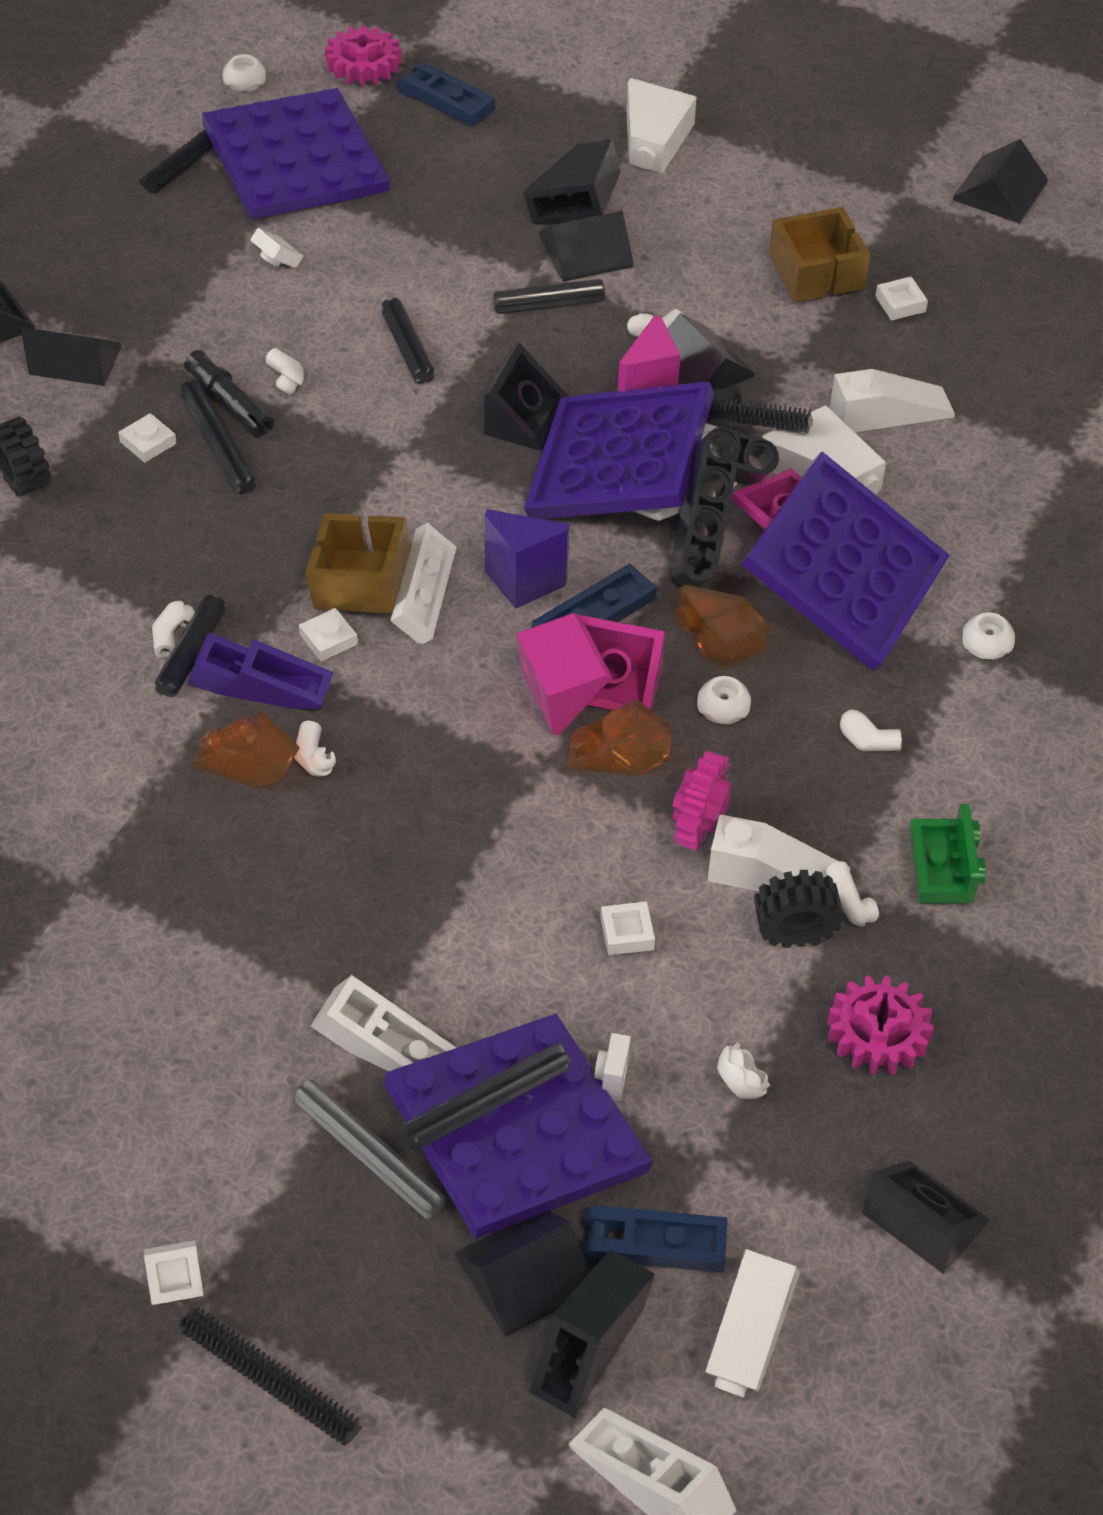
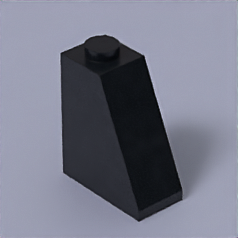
[524,139,621,225]
[529,1249,655,1418]

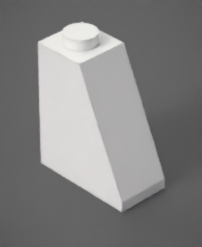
[627,78,697,173]
[759,405,886,494]
[705,1249,800,1398]

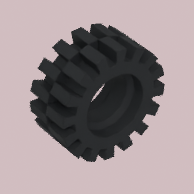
[0,416,51,497]
[754,870,844,948]

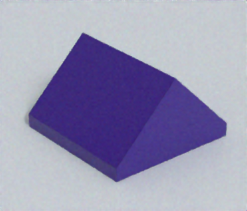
[485,509,570,609]

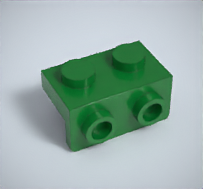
[909,804,986,903]

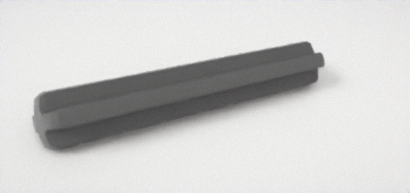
[295,1079,445,1219]

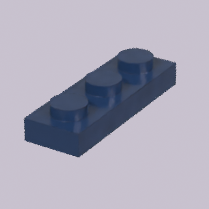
[532,563,657,628]

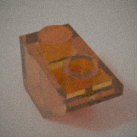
[676,585,769,670]
[568,699,672,776]
[192,712,300,789]

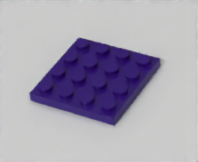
[202,88,390,219]
[524,381,714,519]
[741,451,950,671]
[384,1013,653,1239]

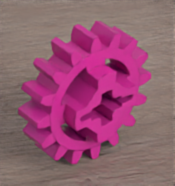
[325,25,401,86]
[672,751,732,851]
[827,975,934,1075]

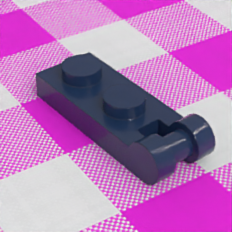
[396,62,495,127]
[581,1205,728,1273]

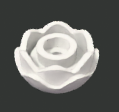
[223,54,266,92]
[962,612,1015,659]
[697,676,751,724]
[717,1042,771,1099]

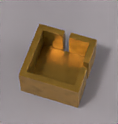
[769,206,870,303]
[305,513,412,614]

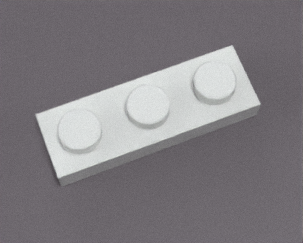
[391,523,457,644]

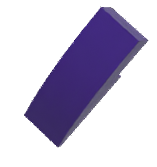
[187,632,334,709]

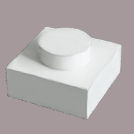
[251,228,304,268]
[875,277,928,321]
[119,413,176,463]
[299,608,358,661]
[600,901,655,955]
[594,1033,631,1101]
[144,1240,204,1305]

